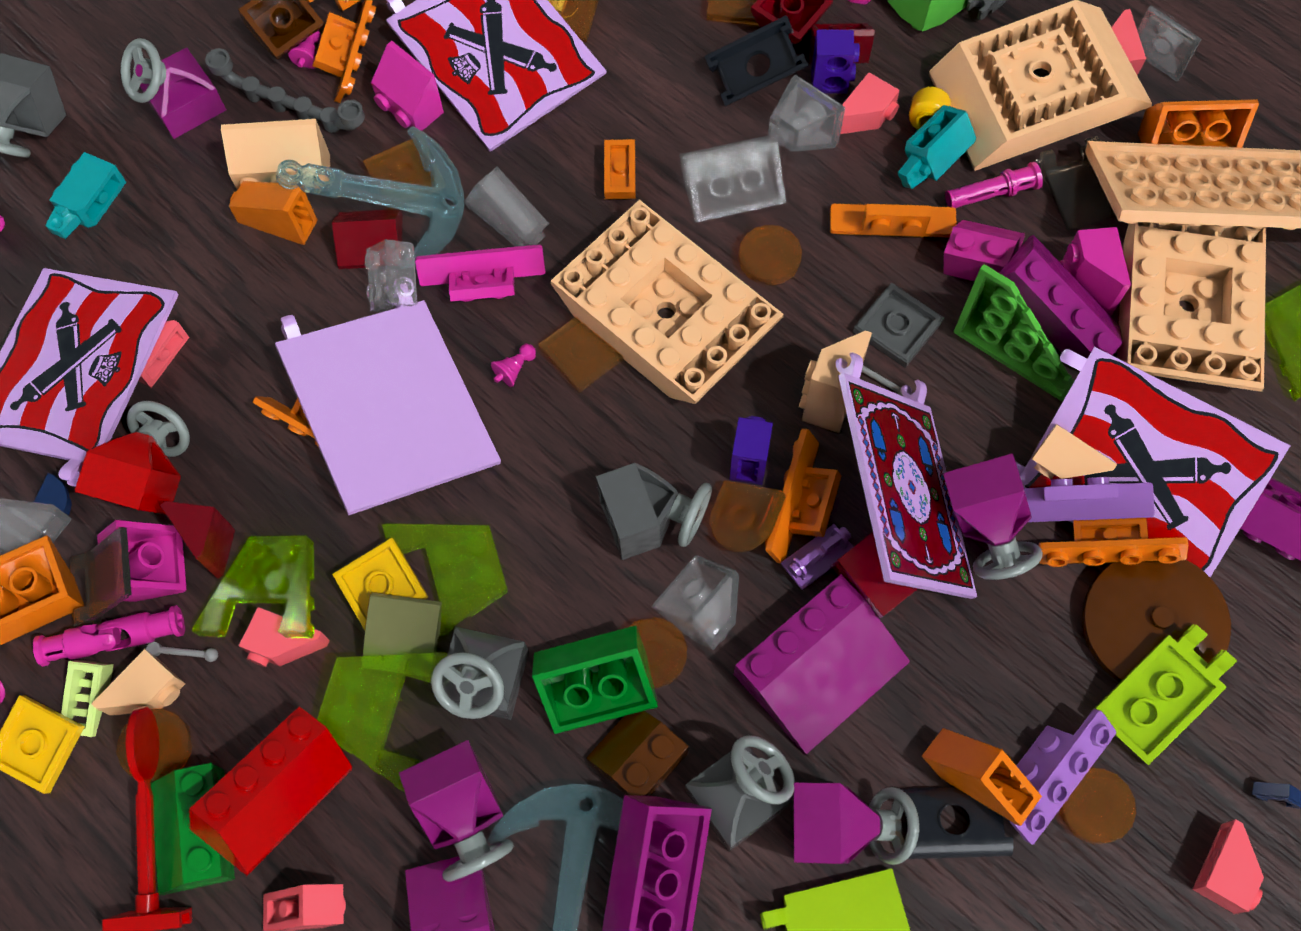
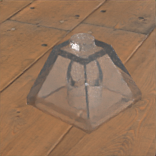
[1137,6,1202,82]
[768,75,845,152]
[652,555,739,650]

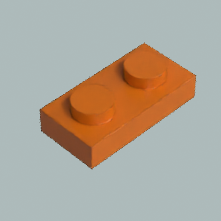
[604,139,636,199]

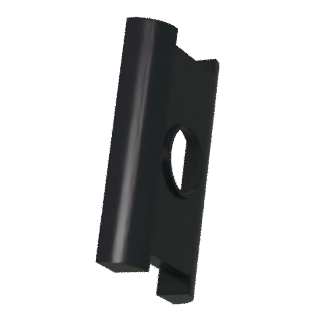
[704,15,809,106]
[898,786,1013,859]

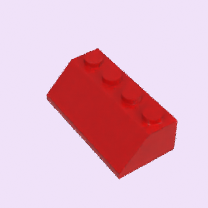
[189,706,352,876]

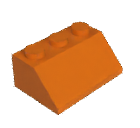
[1138,99,1259,148]
[0,535,85,645]

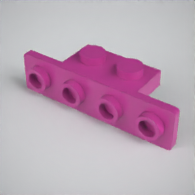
[415,245,545,302]

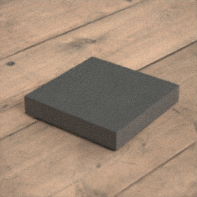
[853,282,944,368]

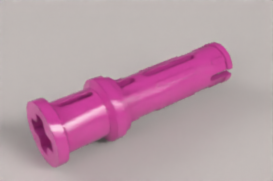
[945,161,1043,208]

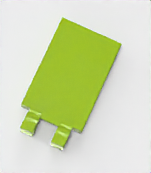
[1091,624,1237,765]
[760,869,910,931]

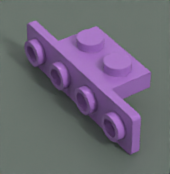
[1024,477,1155,522]
[1010,709,1116,845]

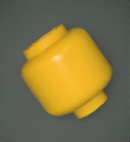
[909,87,951,130]

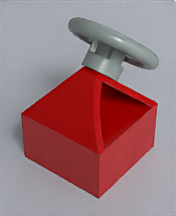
[74,401,190,514]

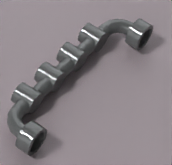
[205,48,365,133]

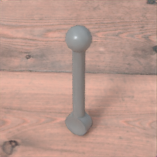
[861,365,903,396]
[146,642,218,662]

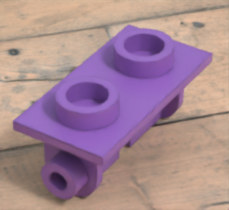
[780,524,853,590]

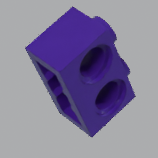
[811,30,860,94]
[729,416,773,485]

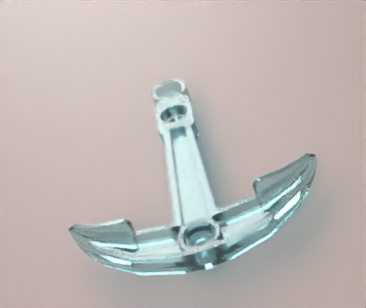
[276,126,464,270]
[487,784,624,931]

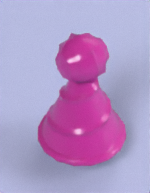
[288,30,321,69]
[491,343,536,387]

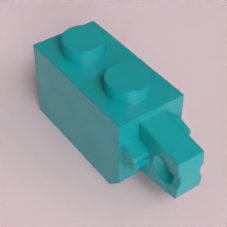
[898,105,976,189]
[45,152,126,239]

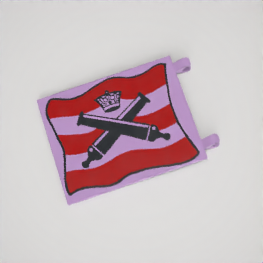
[386,0,606,152]
[0,268,179,487]
[1015,347,1290,577]

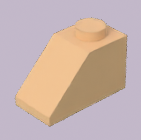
[1032,424,1117,479]
[91,649,186,716]

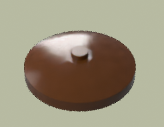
[1082,560,1231,682]

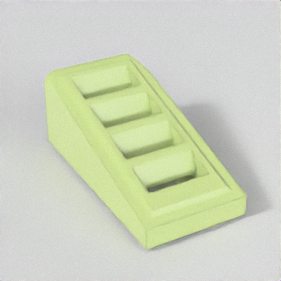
[61,660,114,737]

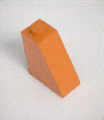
[229,181,318,245]
[922,728,1042,826]

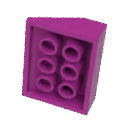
[734,574,910,755]

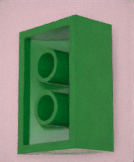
[532,625,658,734]
[151,763,235,895]

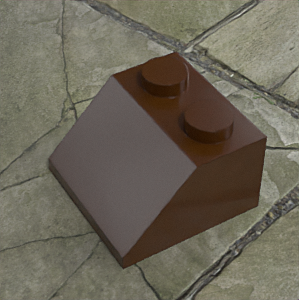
[238,0,325,59]
[586,711,689,796]

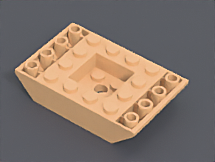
[929,0,1152,171]
[551,200,784,404]
[1117,222,1266,392]

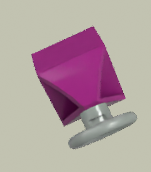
[121,38,226,139]
[943,453,1043,580]
[399,740,514,882]
[794,783,919,865]

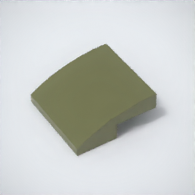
[362,592,442,677]

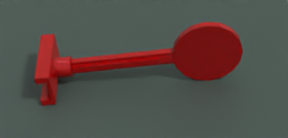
[102,706,192,931]

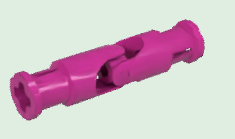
[33,605,185,667]

